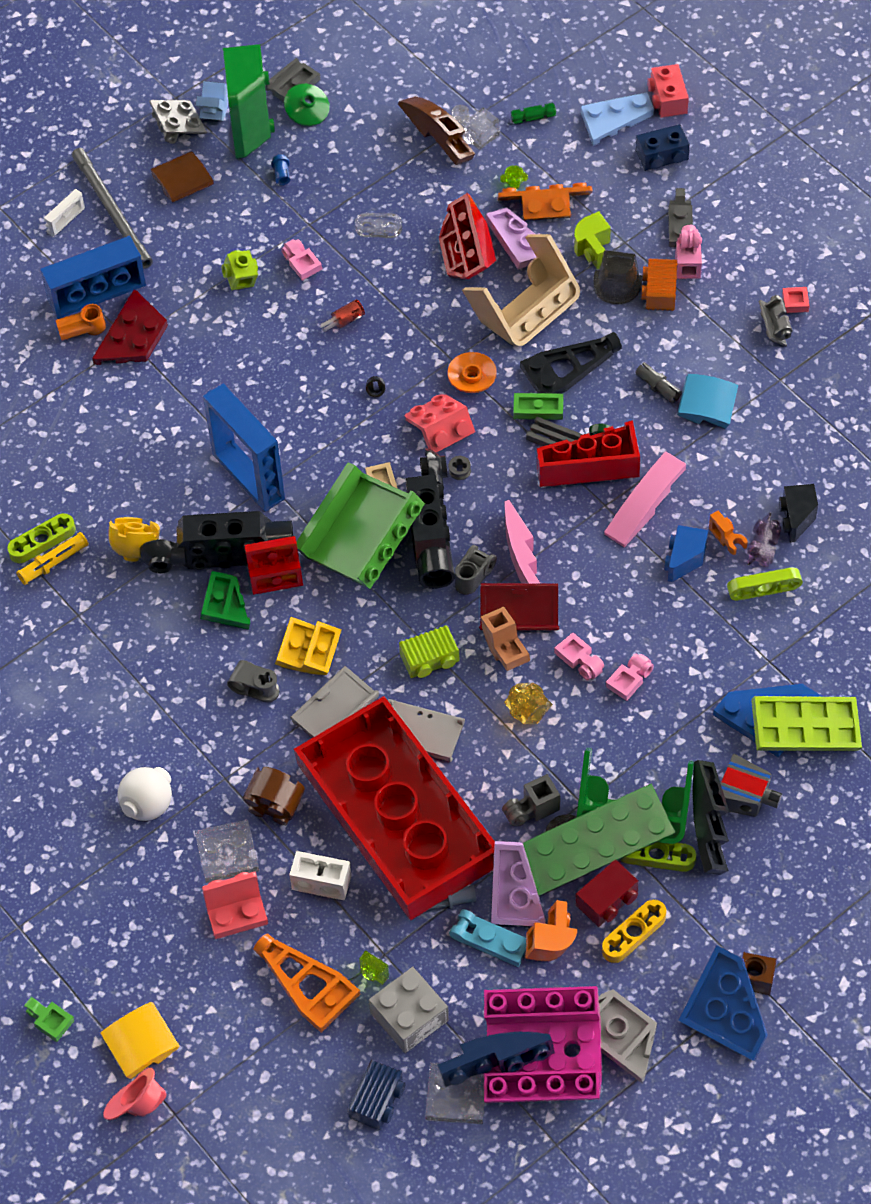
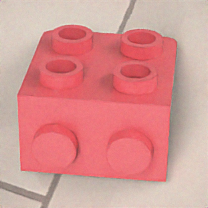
[405,394,475,453]

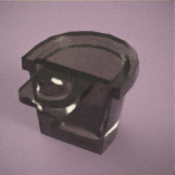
[593,250,643,304]

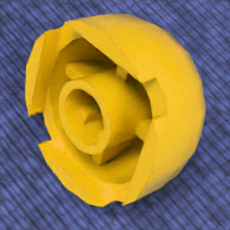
[108,517,160,562]

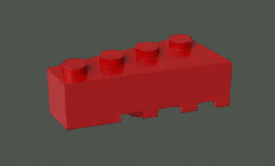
[537,420,640,487]

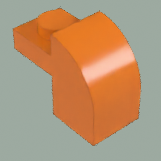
[526,900,577,961]

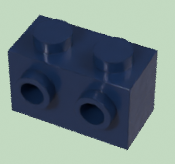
[635,124,690,171]

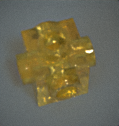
[504,683,553,724]

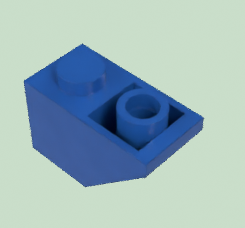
[664,525,708,582]

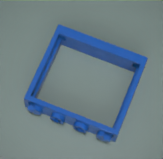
[203,383,285,512]

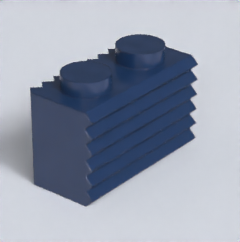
[348,1060,406,1130]

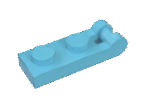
[449,909,526,967]

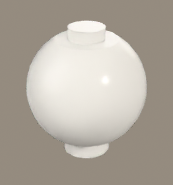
[118,767,172,821]

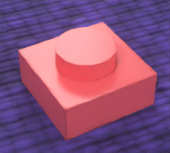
[782,287,809,313]

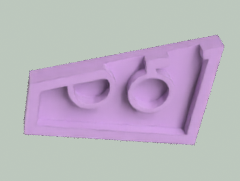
[485,208,561,269]
[491,841,547,926]

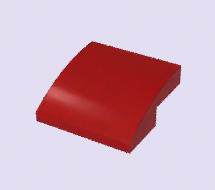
[244,536,303,595]

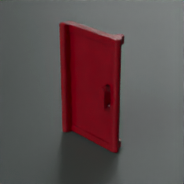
[479,583,559,631]

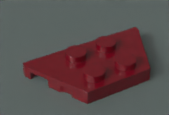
[92,290,168,365]

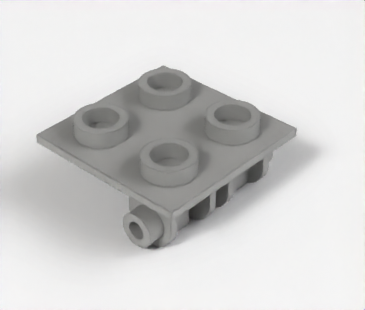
[149,100,207,144]

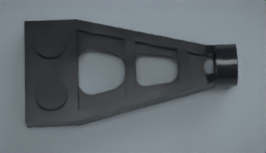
[520,332,622,394]

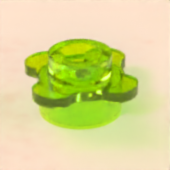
[500,165,528,189]

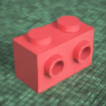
[647,64,689,118]

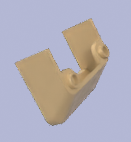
[462,234,580,346]

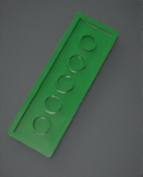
[523,783,675,897]

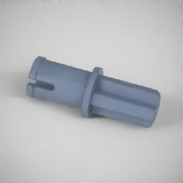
[428,885,477,910]

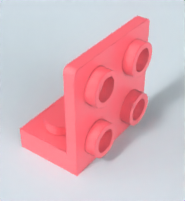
[202,872,268,939]

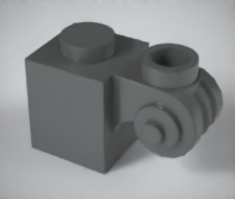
[502,774,560,826]

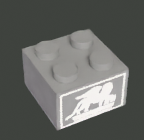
[369,967,449,1053]

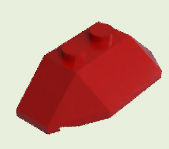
[439,193,496,280]

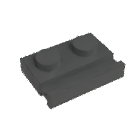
[265,58,321,102]

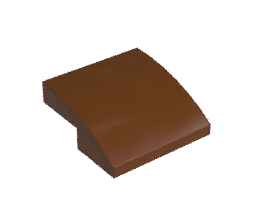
[150,151,214,202]

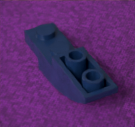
[438,1032,555,1088]

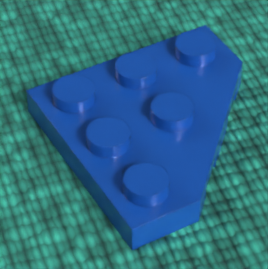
[713,684,823,757]
[678,945,768,1061]

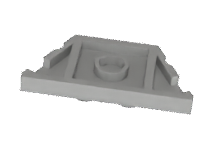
[599,989,657,1083]

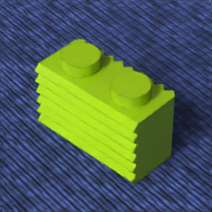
[399,625,460,678]

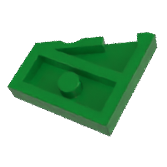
[200,571,250,630]

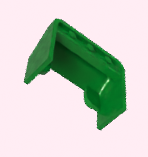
[223,44,275,159]
[576,747,694,844]

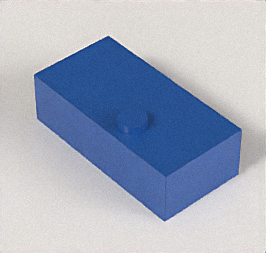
[40,236,146,319]

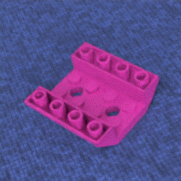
[484,986,602,1103]

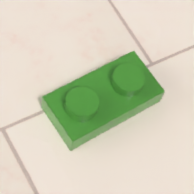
[513,393,563,420]

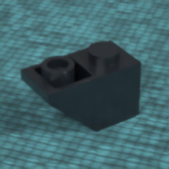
[779,484,818,542]

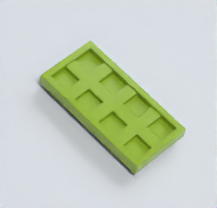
[751,696,862,751]

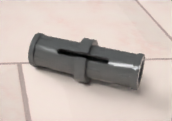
[635,362,682,403]

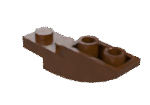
[398,96,475,165]

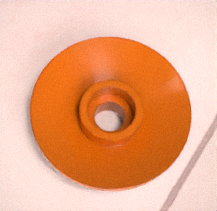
[448,352,497,393]

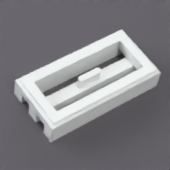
[44,189,85,237]

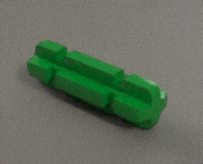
[511,103,556,124]

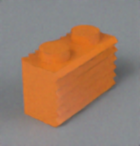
[641,258,677,311]

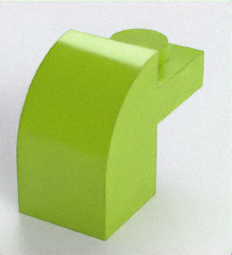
[574,211,611,269]

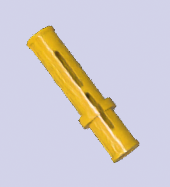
[16,532,89,585]

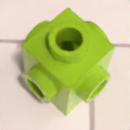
[222,250,258,291]

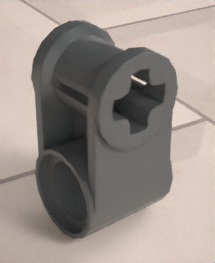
[455,544,497,595]
[227,660,280,703]

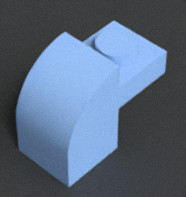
[196,81,228,120]

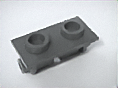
[759,295,792,347]

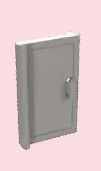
[290,666,379,738]
[388,699,465,762]

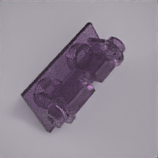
[747,513,781,567]

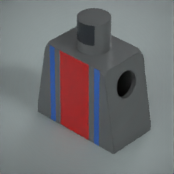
[721,754,782,817]

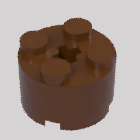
[243,766,305,826]

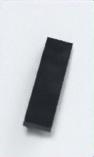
[692,760,730,875]

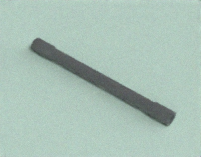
[72,148,153,269]

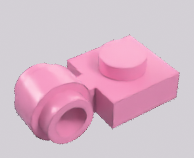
[281,239,322,281]
[554,633,604,680]
[606,654,654,701]

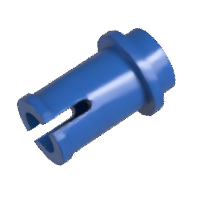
[271,154,290,185]

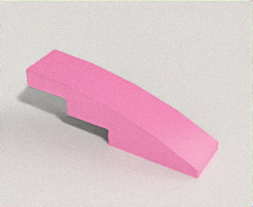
[604,451,686,548]
[504,500,540,583]

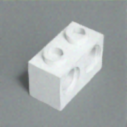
[289,851,351,901]

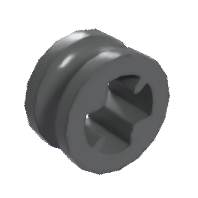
[448,456,471,480]

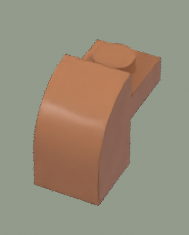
[481,607,530,671]

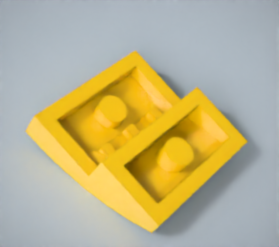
[275,617,342,675]
[100,1002,180,1079]

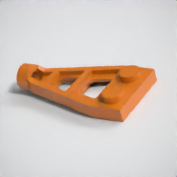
[253,934,360,1033]

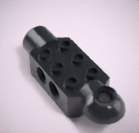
[405,448,455,589]
[139,511,293,574]

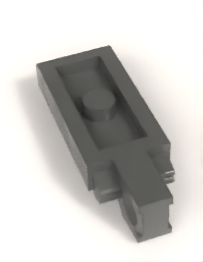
[668,188,693,247]

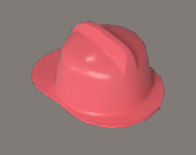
[103,1068,166,1120]

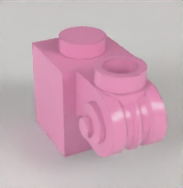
[675,225,702,279]

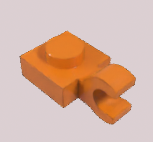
[709,510,748,555]

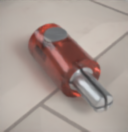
[320,299,365,332]

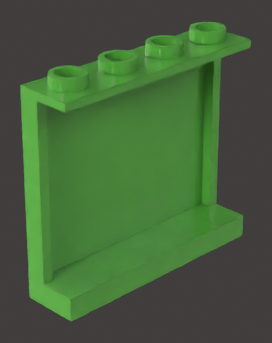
[296,462,425,589]

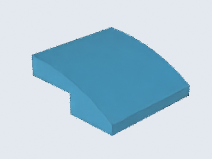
[677,374,738,429]

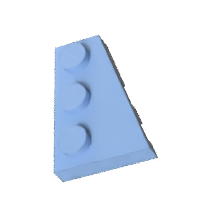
[581,92,654,146]

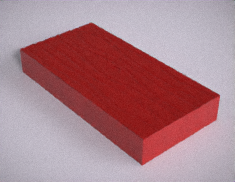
[294,696,495,921]

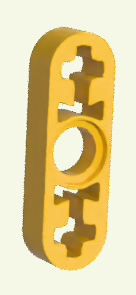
[602,900,666,963]

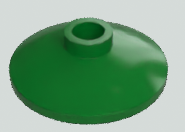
[284,84,330,126]

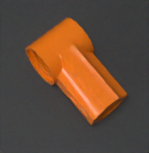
[55,304,106,340]

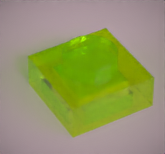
[359,950,389,985]

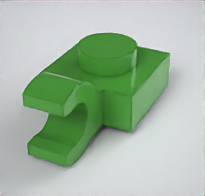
[24,997,74,1042]

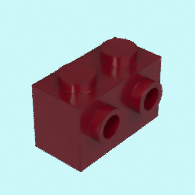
[576,859,639,927]

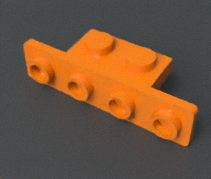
[497,183,592,221]

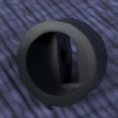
[366,376,385,397]

